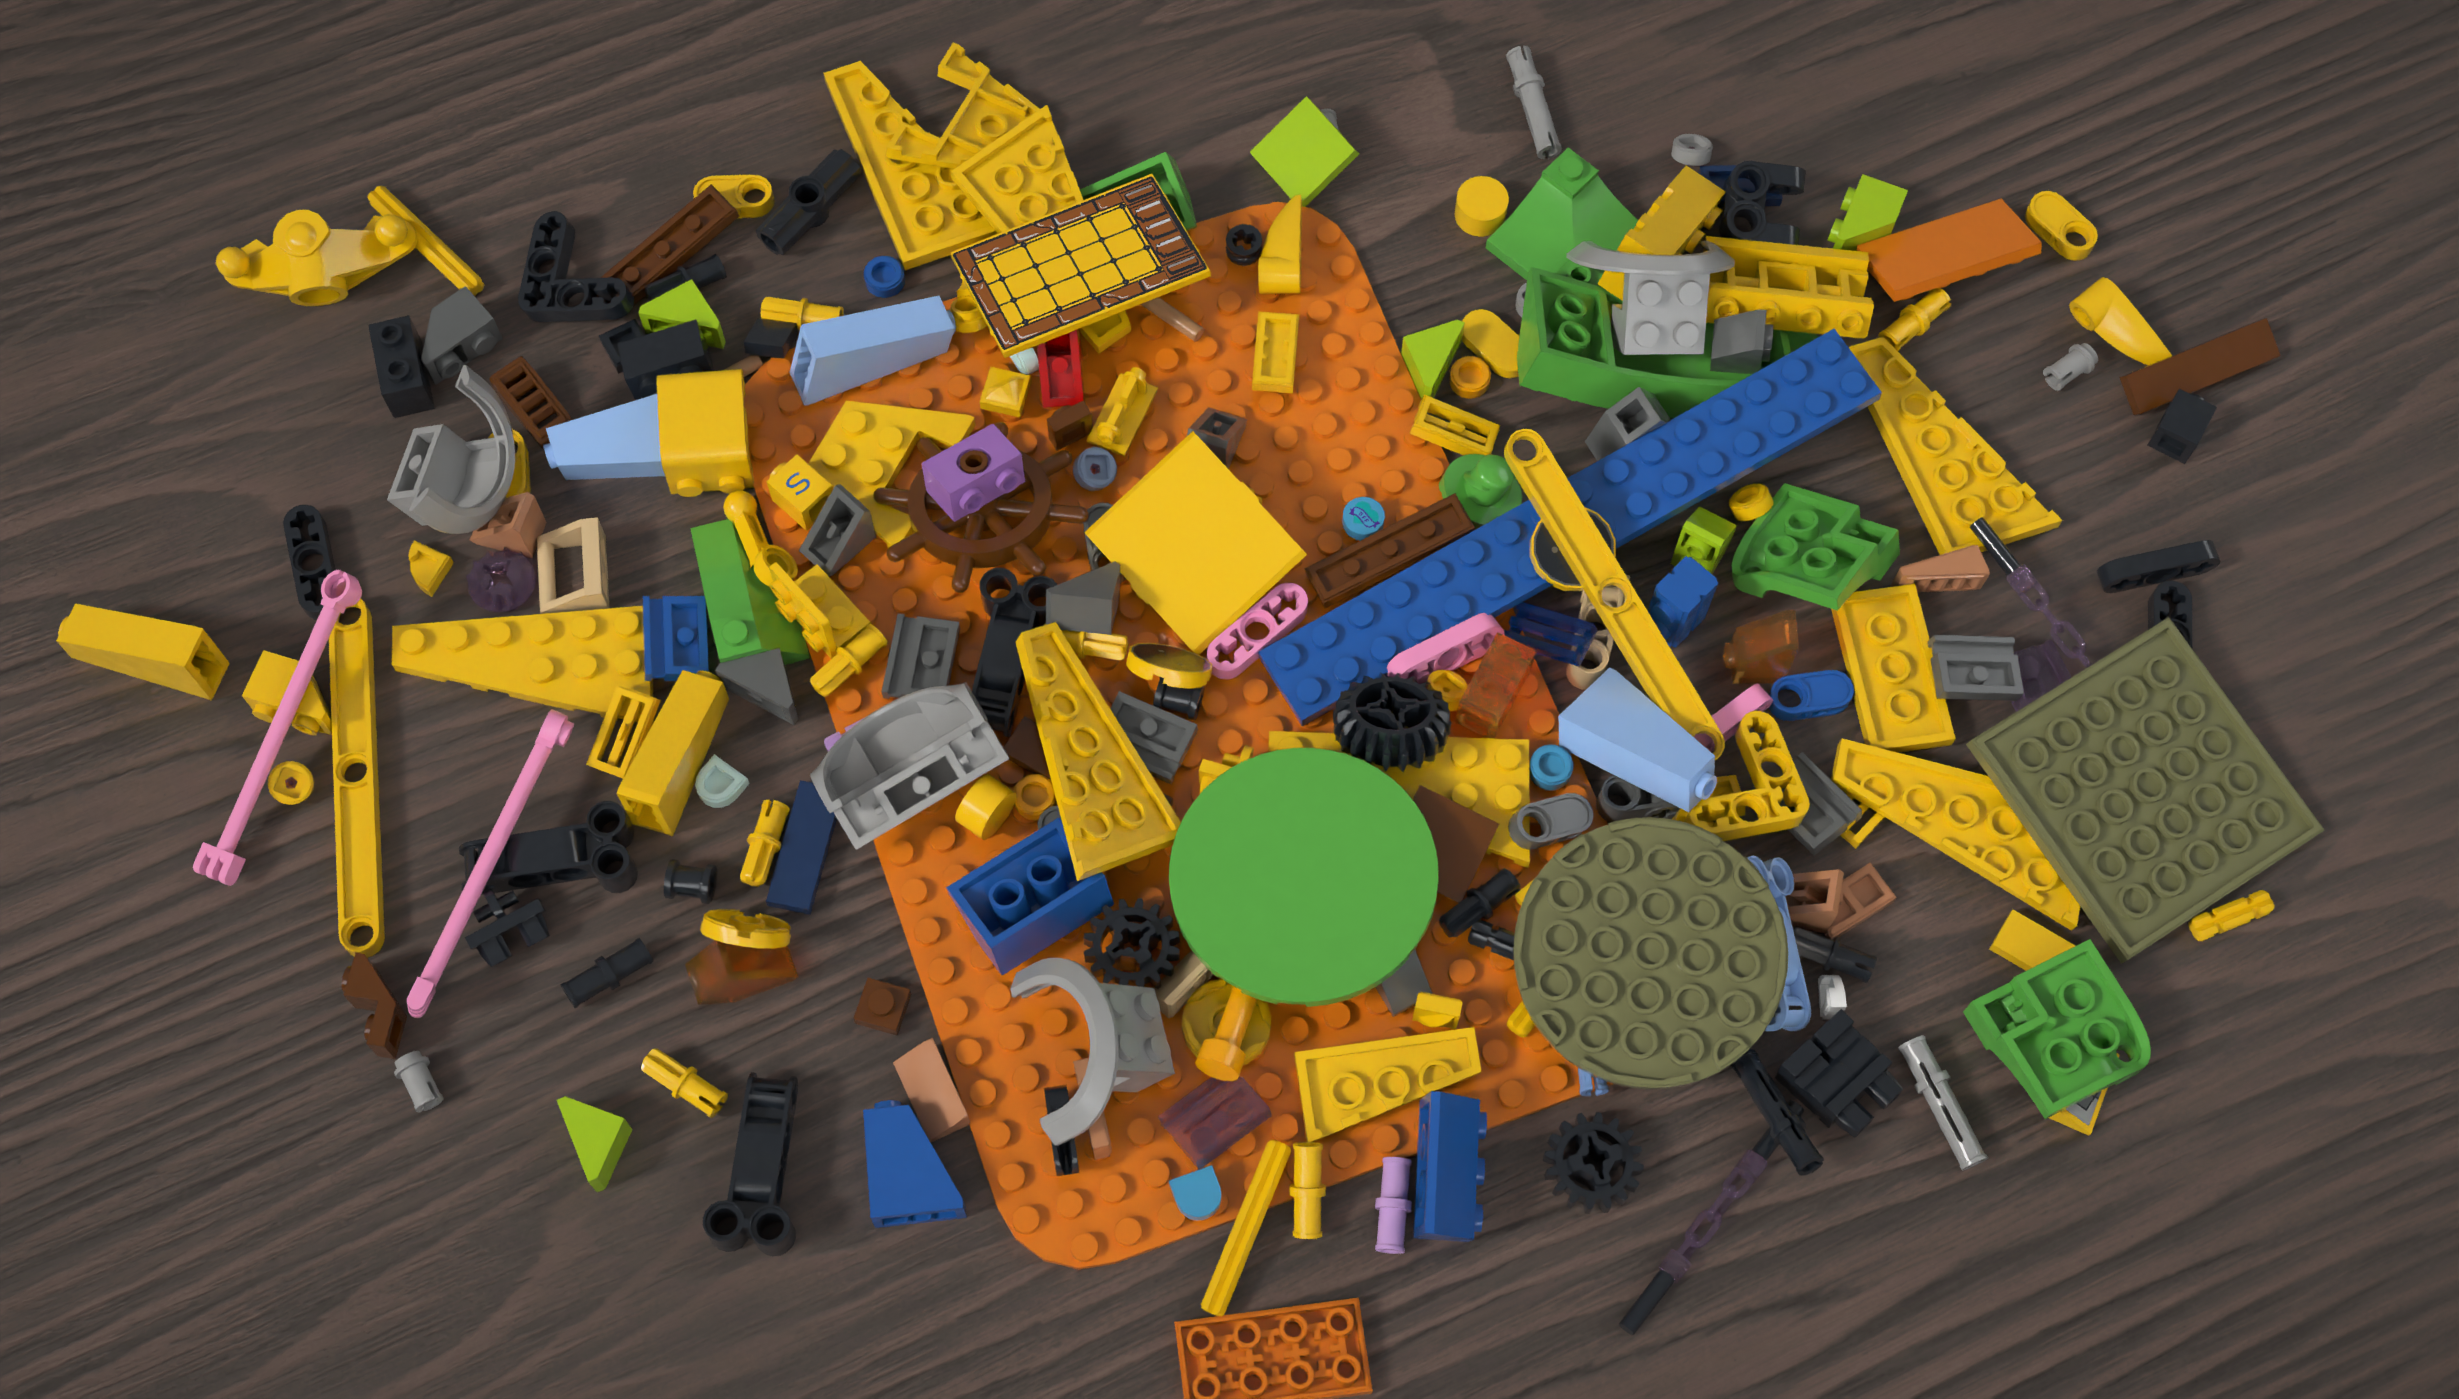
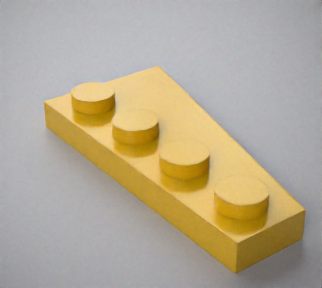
[1294,1027,1481,1142]

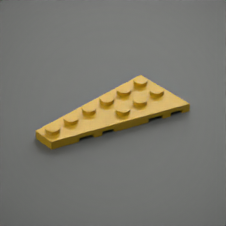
[824,61,998,271]
[1849,336,2062,555]
[392,606,654,728]
[1268,731,1530,868]

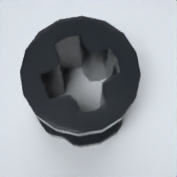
[1153,677,1205,721]
[664,859,717,904]

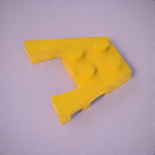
[886,42,1040,169]
[808,401,976,548]

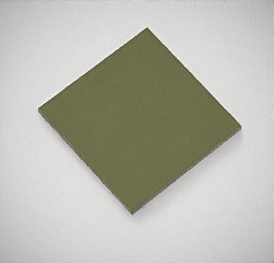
[1966,617,2324,964]

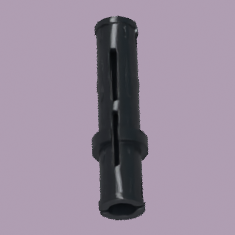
[1731,1049,1824,1176]

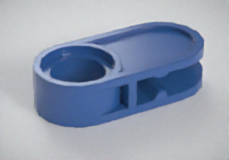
[1768,670,1854,721]

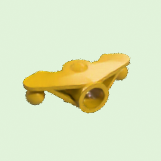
[216,210,418,306]

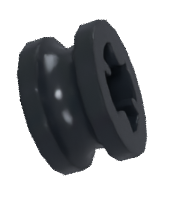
[1226,224,1262,266]

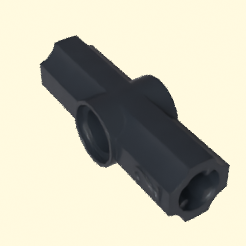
[756,149,862,255]

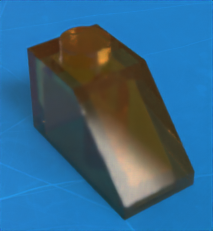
[1724,610,1799,684]
[685,940,798,1005]

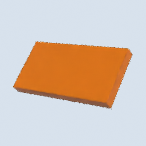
[1857,198,2042,302]
[1174,1298,1373,1399]

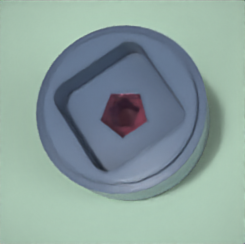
[1073,447,1117,491]

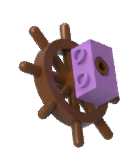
[873,422,1089,593]

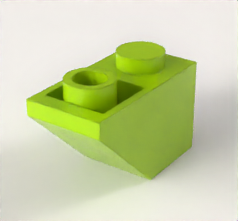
[1827,174,1908,251]
[1670,506,1737,574]

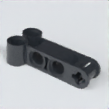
[972,568,1057,738]
[459,801,638,895]
[703,1072,798,1256]

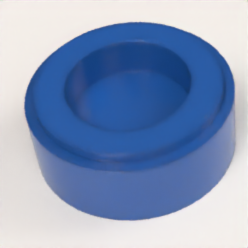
[864,256,905,298]

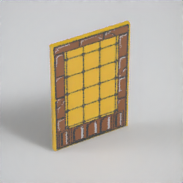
[950,174,1211,358]

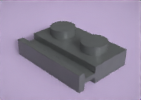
[882,614,960,699]
[1928,635,2024,701]
[1110,691,1198,785]
[1772,752,1862,856]

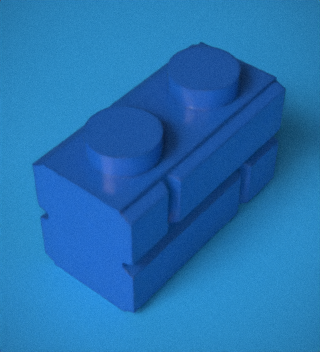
[1648,556,1718,648]

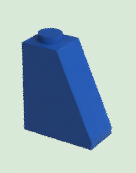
[863,1100,967,1228]

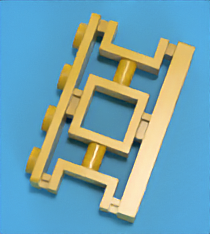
[1703,236,1874,339]

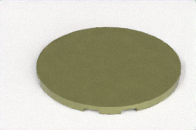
[1513,817,1788,1089]

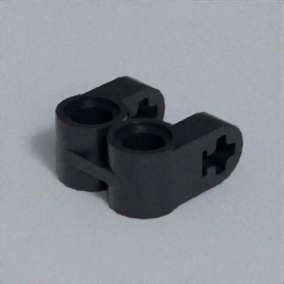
[1719,161,1806,245]

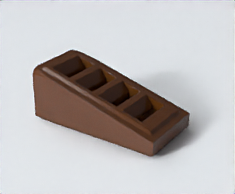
[489,356,573,449]

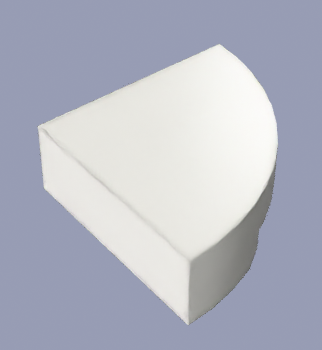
[1818,975,1847,1020]

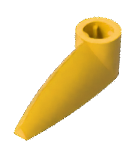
[1258,195,1302,294]
[2069,277,2172,365]

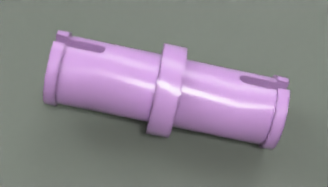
[1375,1157,1412,1254]

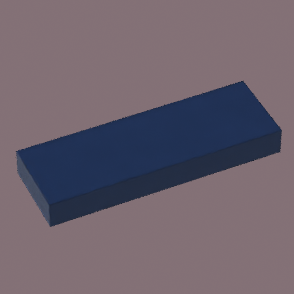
[766,780,837,915]

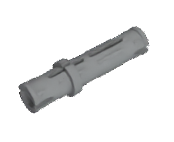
[1506,46,1562,159]
[1898,1035,1988,1171]

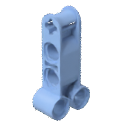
[1747,855,1811,1031]

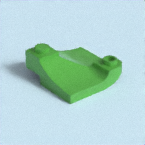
[1486,147,1638,286]
[1732,483,1900,611]
[1963,939,2151,1119]

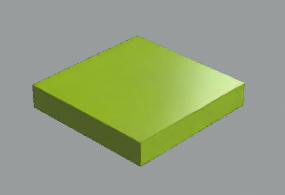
[1250,96,1359,207]

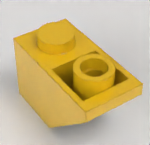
[242,650,332,736]

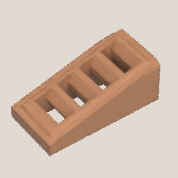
[1891,545,1990,592]

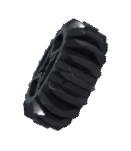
[1333,672,1451,772]

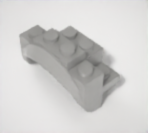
[810,682,1010,850]

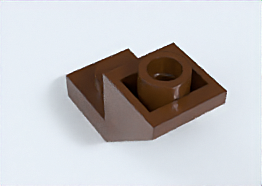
[342,952,407,1059]

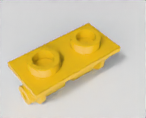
[1087,367,1158,457]

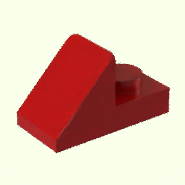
[1037,329,1085,408]

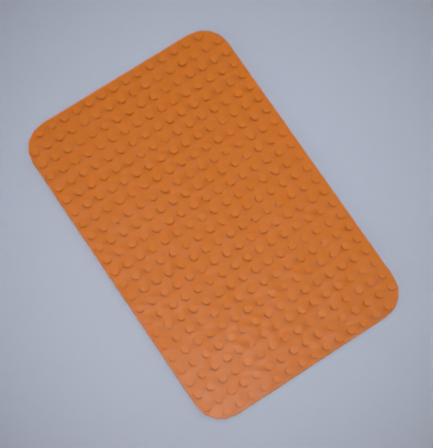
[744,202,1614,1270]

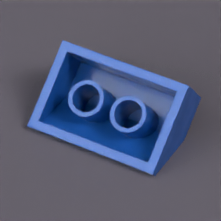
[946,818,1114,975]
[1413,1091,1487,1242]

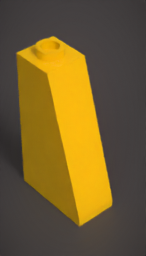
[56,604,230,700]
[616,670,729,836]

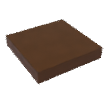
[1413,785,1499,903]

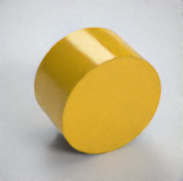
[1455,176,1509,237]
[955,774,1017,840]

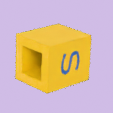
[766,454,833,531]

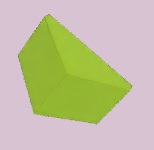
[638,279,726,349]
[1401,320,1465,400]
[557,1096,632,1193]

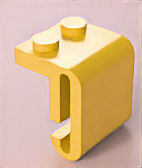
[657,369,754,497]

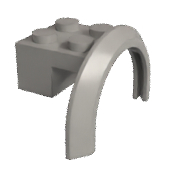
[1566,241,1735,355]
[387,365,515,534]
[1010,958,1175,1146]

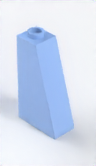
[789,296,956,406]
[543,394,665,480]
[1558,667,1717,812]

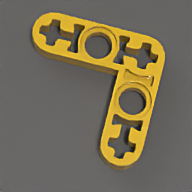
[1685,711,1810,841]

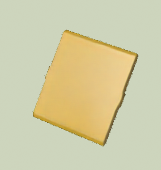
[1084,431,1307,655]

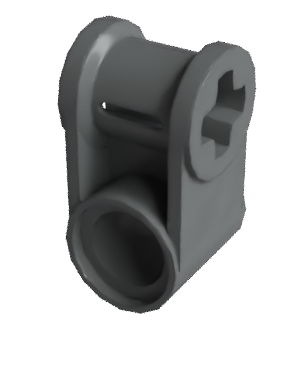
[1596,775,1680,824]

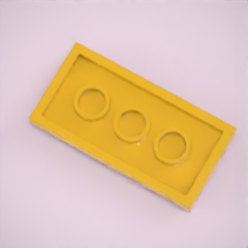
[1831,584,1956,753]

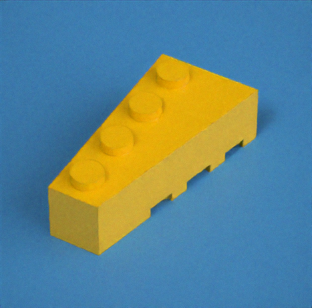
[1598,165,1726,301]

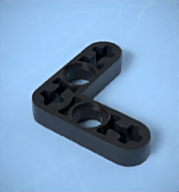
[518,211,634,322]

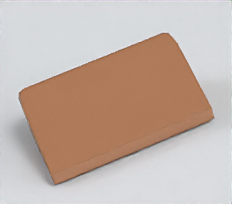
[893,1038,970,1142]

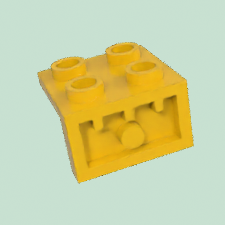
[769,562,871,659]

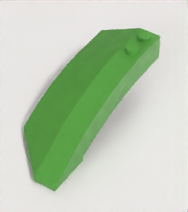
[1517,267,1818,418]

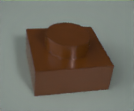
[1047,401,1093,451]
[853,978,912,1036]

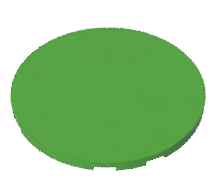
[1169,748,1438,1007]

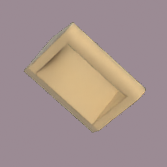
[537,517,609,614]

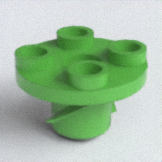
[1439,454,1522,530]

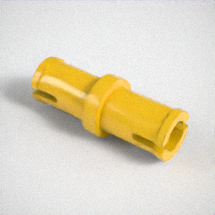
[1878,288,1951,351]
[1289,1142,1326,1239]

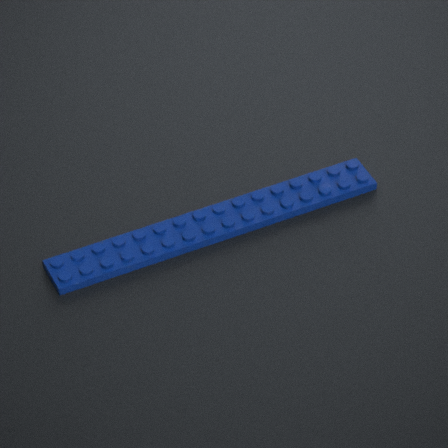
[1258,329,1882,726]

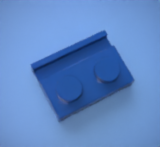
[642,596,709,681]

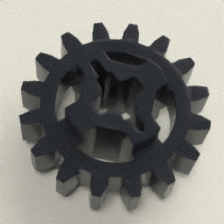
[1083,898,1180,989]
[1543,1112,1644,1214]

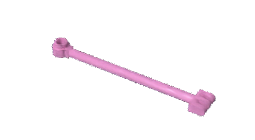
[193,570,362,886]
[407,709,574,1018]

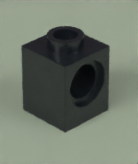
[2147,389,2217,464]

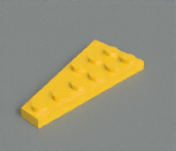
[951,105,1131,354]
[1015,622,1181,881]
[1831,738,2080,931]

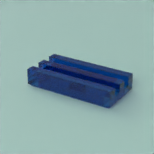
[1503,602,1598,667]

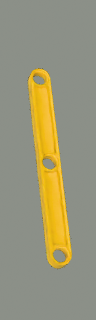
[1504,429,1725,760]
[329,598,385,958]

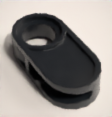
[1044,1084,1079,1176]

